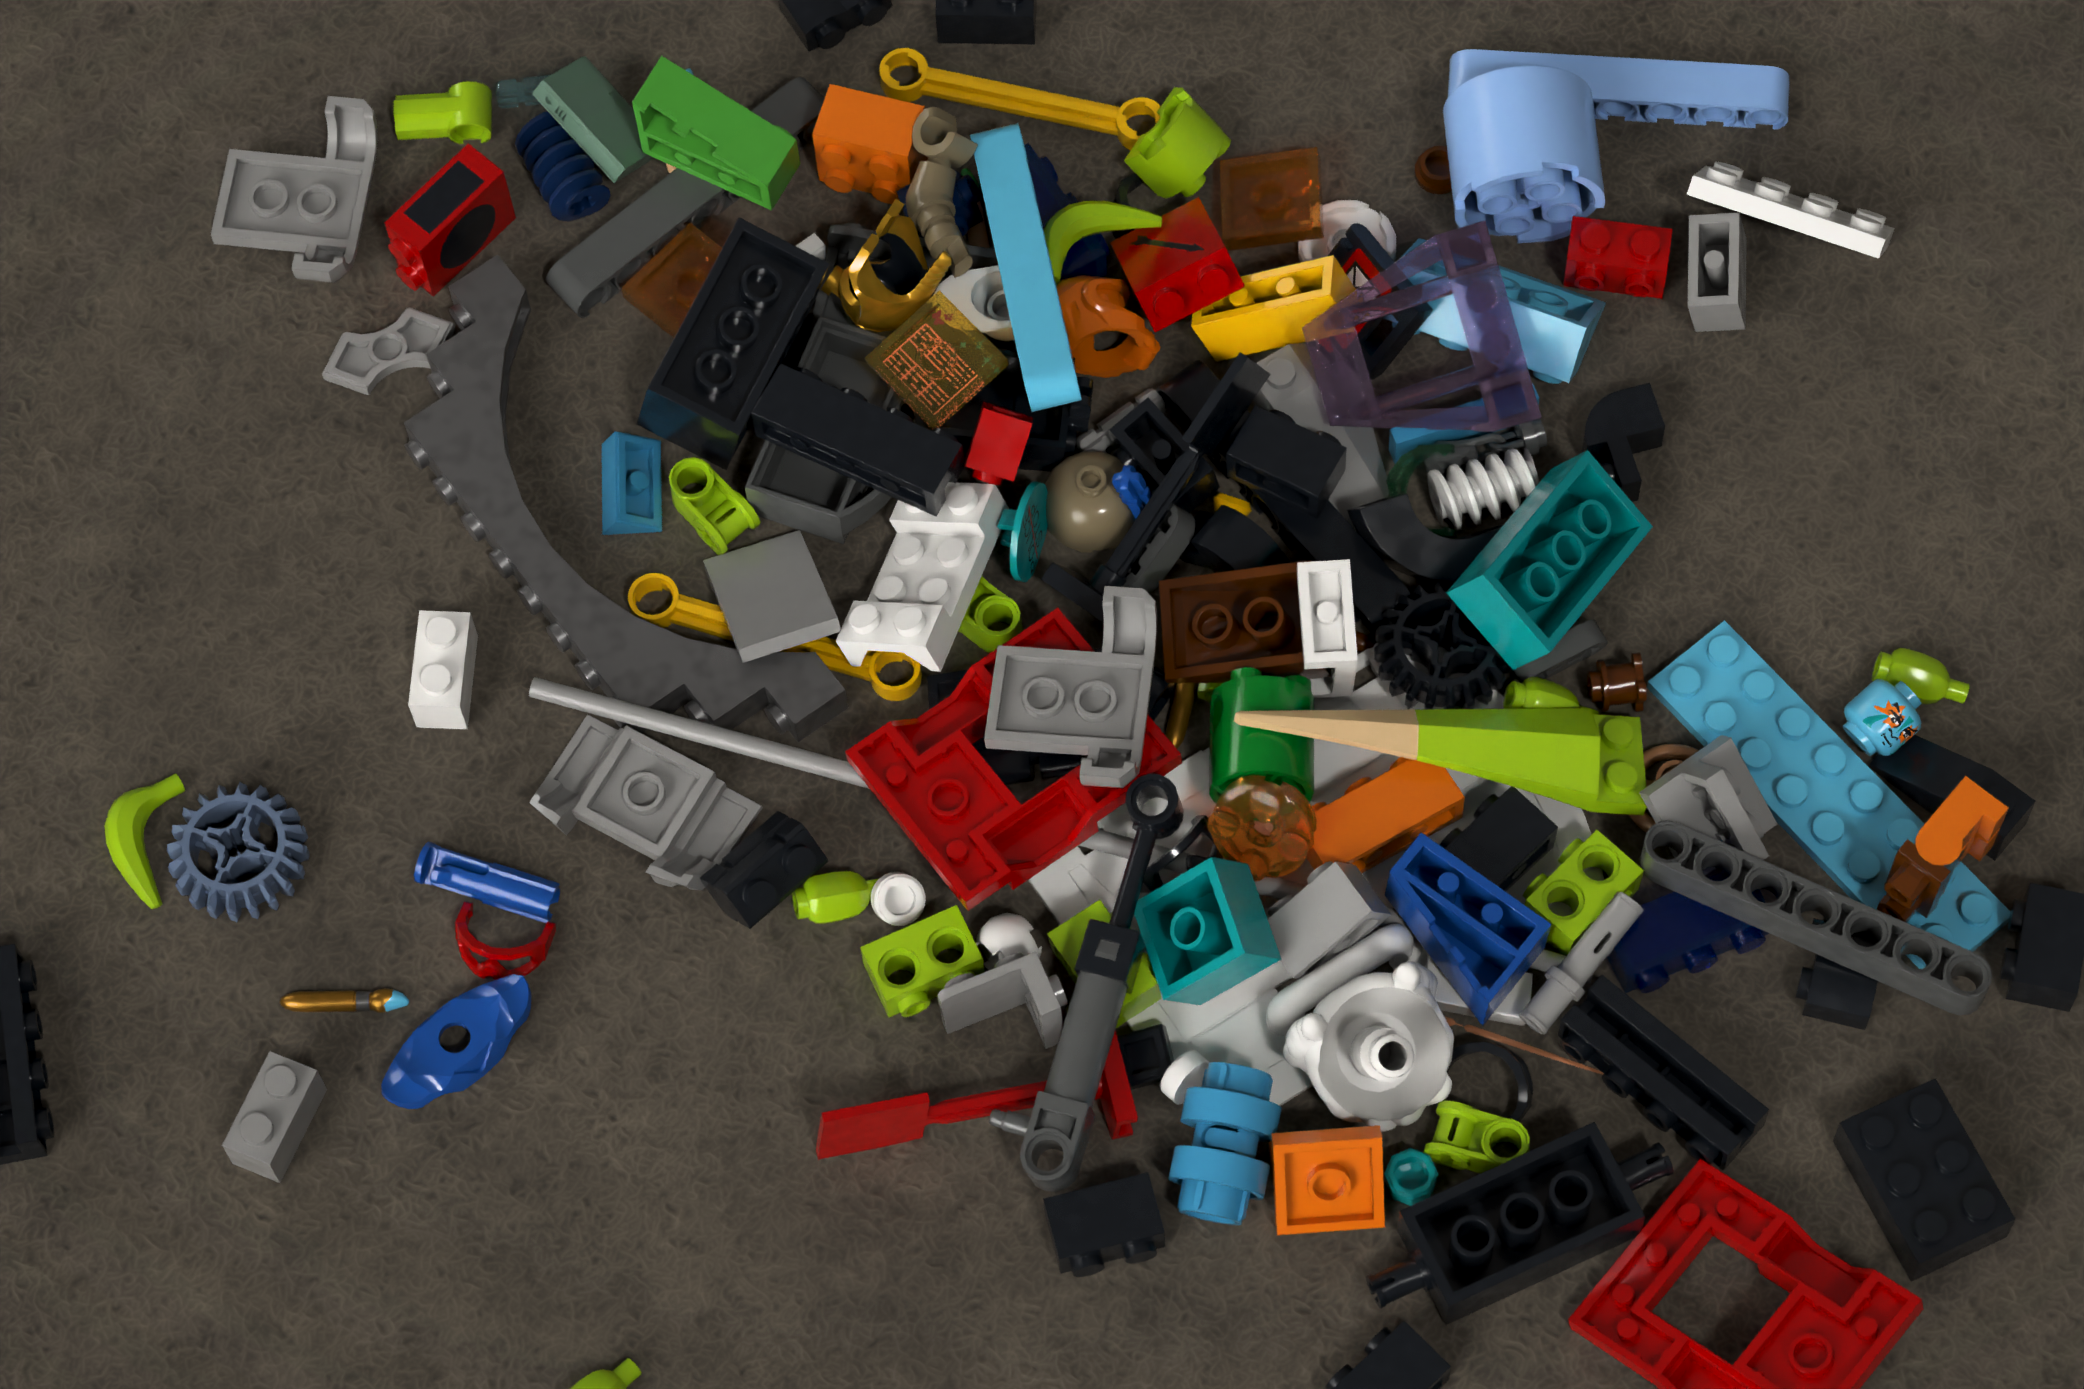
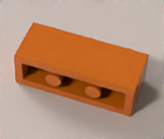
[1296,757,1465,873]

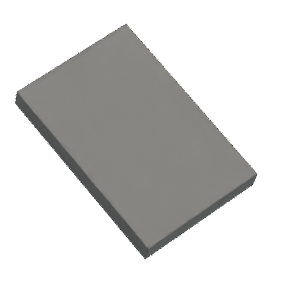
[703,530,841,663]

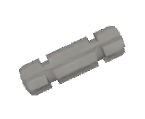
[1076,388,1166,453]

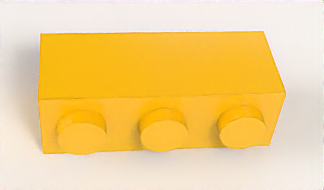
[1191,255,1357,362]

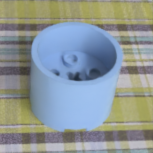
[1443,66,1605,243]

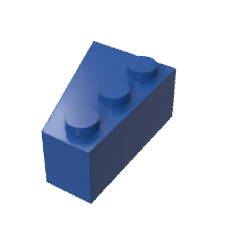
[1385,832,1552,1026]

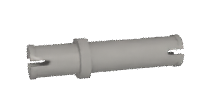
[1519,892,1644,1035]

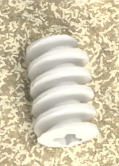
[1427,448,1539,530]

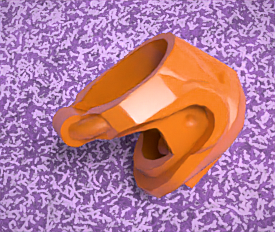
[1056,275,1160,378]

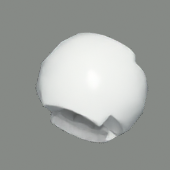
[975,913,1042,970]

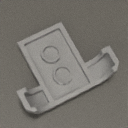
[210,96,378,283]
[984,586,1157,788]

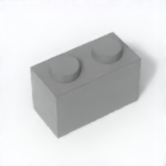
[1688,212,1747,332]
[1268,861,1392,979]
[222,1051,327,1183]

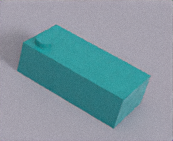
[1446,450,1653,670]

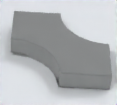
[322,307,455,395]

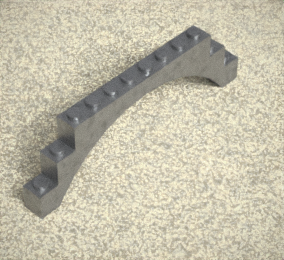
[404,254,848,742]

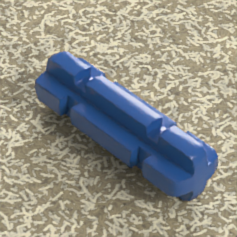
[1112,465,1152,519]

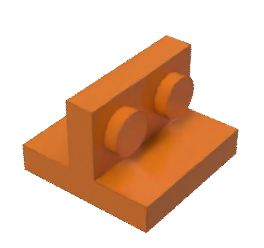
[1269,1125,1385,1235]

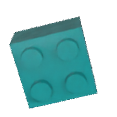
[1134,857,1281,1005]

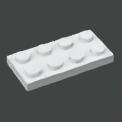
[1687,161,1895,258]

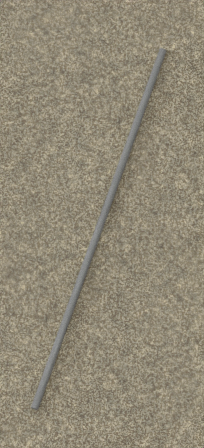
[529,677,1593,984]

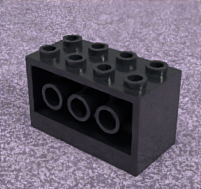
[637,217,830,470]

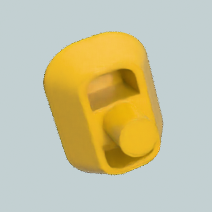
[1213,492,1252,516]

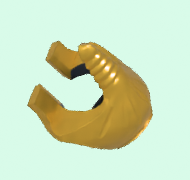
[821,199,952,332]

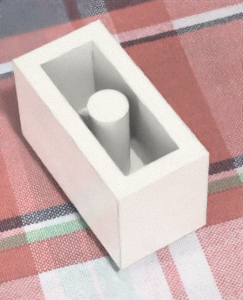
[408,610,478,729]

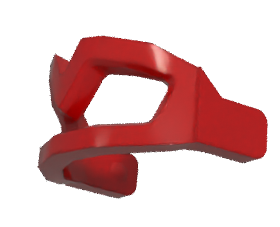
[455,902,556,980]

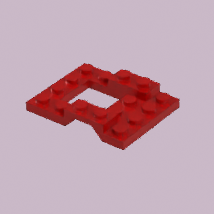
[845,607,1182,911]
[1568,1159,1924,1389]

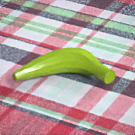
[1044,201,1163,284]
[104,773,185,909]

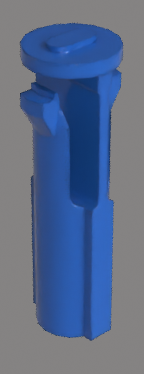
[414,841,560,923]

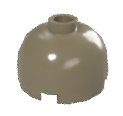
[1045,451,1136,553]

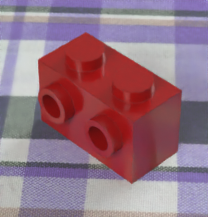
[1563,216,1673,299]

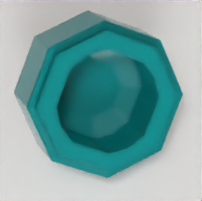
[1384,1148,1438,1206]

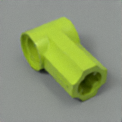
[393,81,492,144]

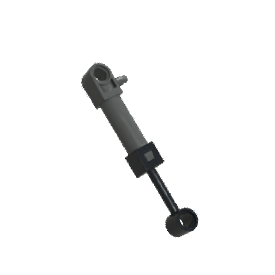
[989,774,1184,1192]

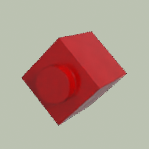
[965,402,1033,485]

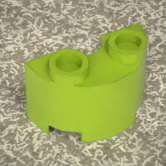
[1124,87,1231,199]

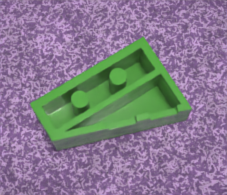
[632,56,800,211]

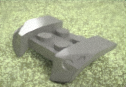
[529,714,763,890]

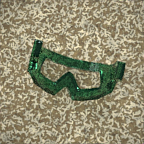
[1386,444,1456,538]

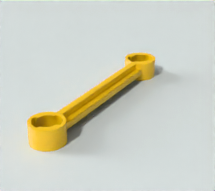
[879,48,1161,150]
[628,573,922,701]

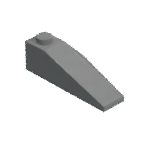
[1253,341,1392,529]

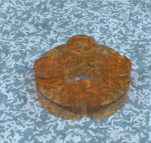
[1207,775,1317,881]

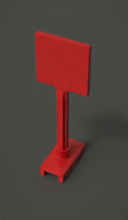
[816,1031,1138,1160]

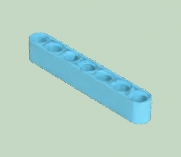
[970,123,1082,412]

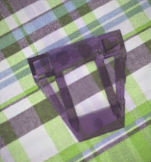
[1302,220,1542,432]

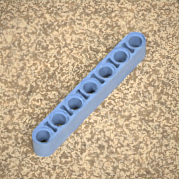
[1448,49,1789,129]

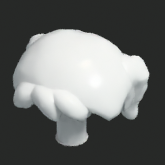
[1284,961,1454,1132]

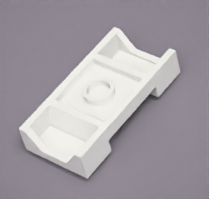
[836,482,1009,672]

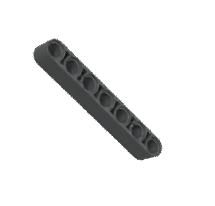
[546,77,824,318]
[1640,821,1992,1015]

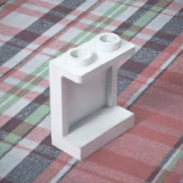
[1297,559,1358,698]

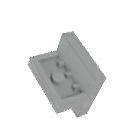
[1639,735,1777,875]

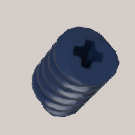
[515,111,611,221]

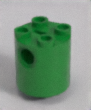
[1209,667,1314,821]

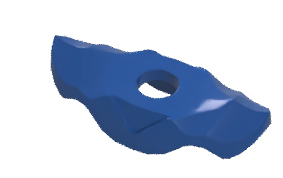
[381,974,532,1109]

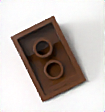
[1159,560,1331,683]

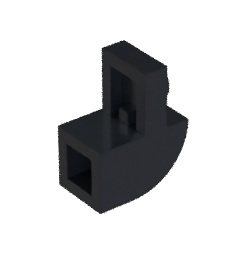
[1582,383,1665,502]
[1179,505,1290,573]

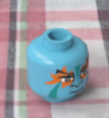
[1842,679,1922,756]

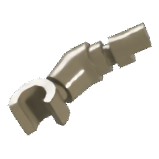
[906,107,978,278]

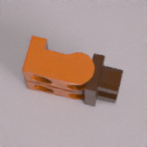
[1877,776,2009,923]

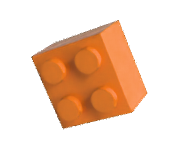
[812,84,928,204]

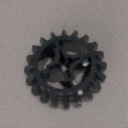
[1374,581,1511,710]

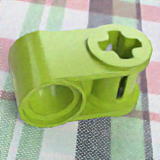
[669,457,761,555]
[958,576,1023,653]
[1423,1100,1530,1174]

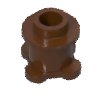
[1587,652,1647,712]

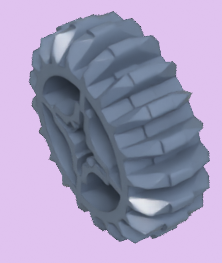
[167,782,310,923]

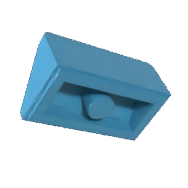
[602,431,662,535]

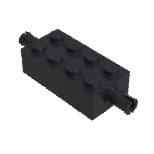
[1366,1122,1673,1325]

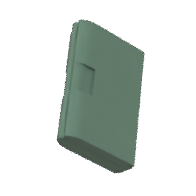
[532,56,654,183]

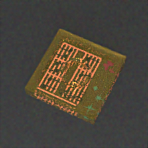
[865,290,1009,429]

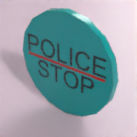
[997,481,1048,583]

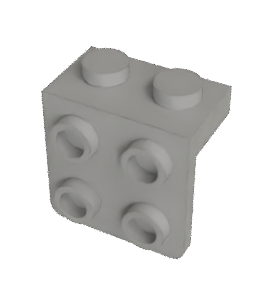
[937,952,1068,1049]

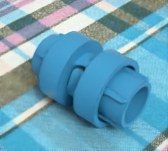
[1168,1062,1282,1225]

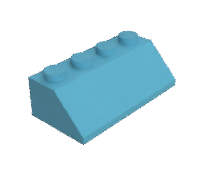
[1383,238,1606,384]

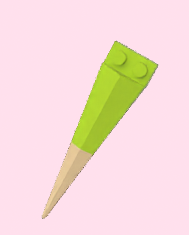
[1234,708,1647,816]

